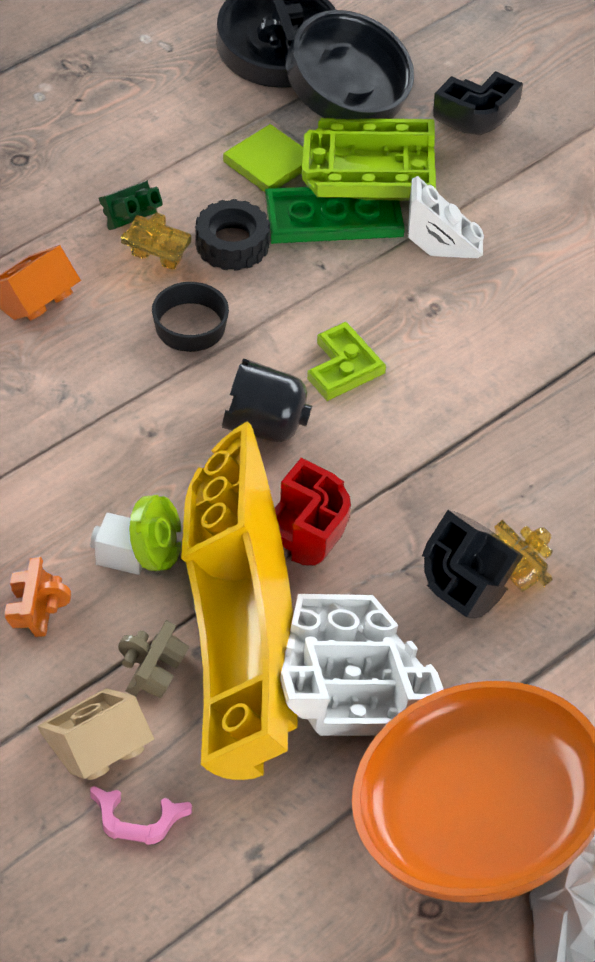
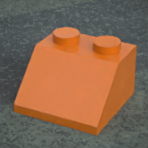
[0,245,81,321]

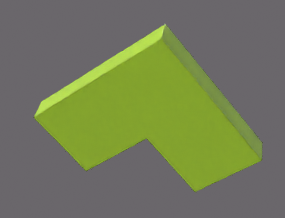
[307,322,386,401]

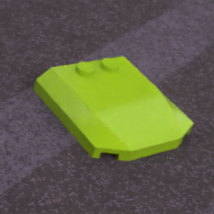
[302,118,436,201]

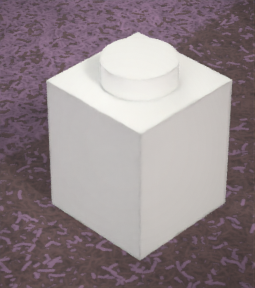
[90,513,143,575]

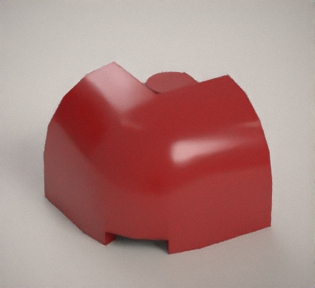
[275,458,351,566]

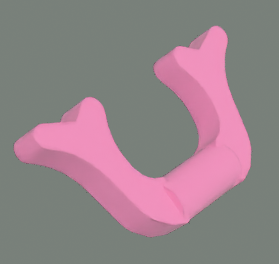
[90,786,192,845]

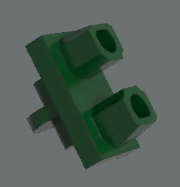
[99,180,163,230]

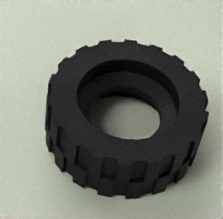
[195,199,270,271]

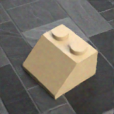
[37,688,154,780]

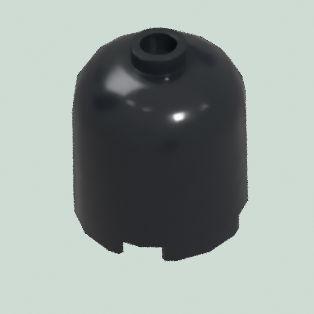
[222,358,312,442]

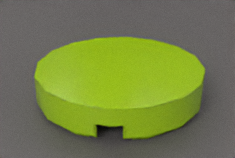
[129,495,181,571]

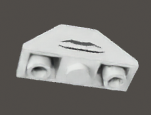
[408,176,484,258]

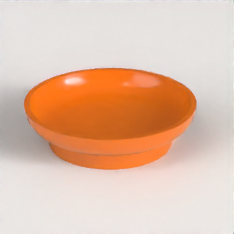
[352,681,595,903]

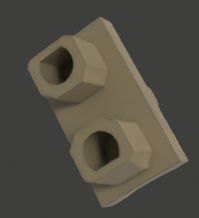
[118,620,189,698]

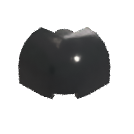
[433,71,523,135]
[422,510,524,619]

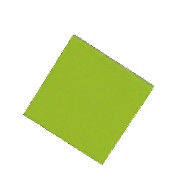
[223,124,303,192]

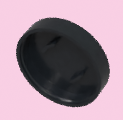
[216,0,336,88]
[286,10,414,119]

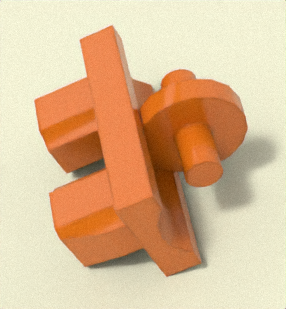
[4,557,72,637]

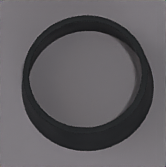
[152,282,229,352]

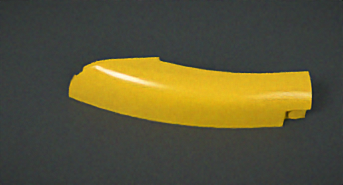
[181,421,298,780]

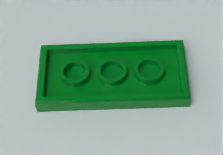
[265,187,405,244]

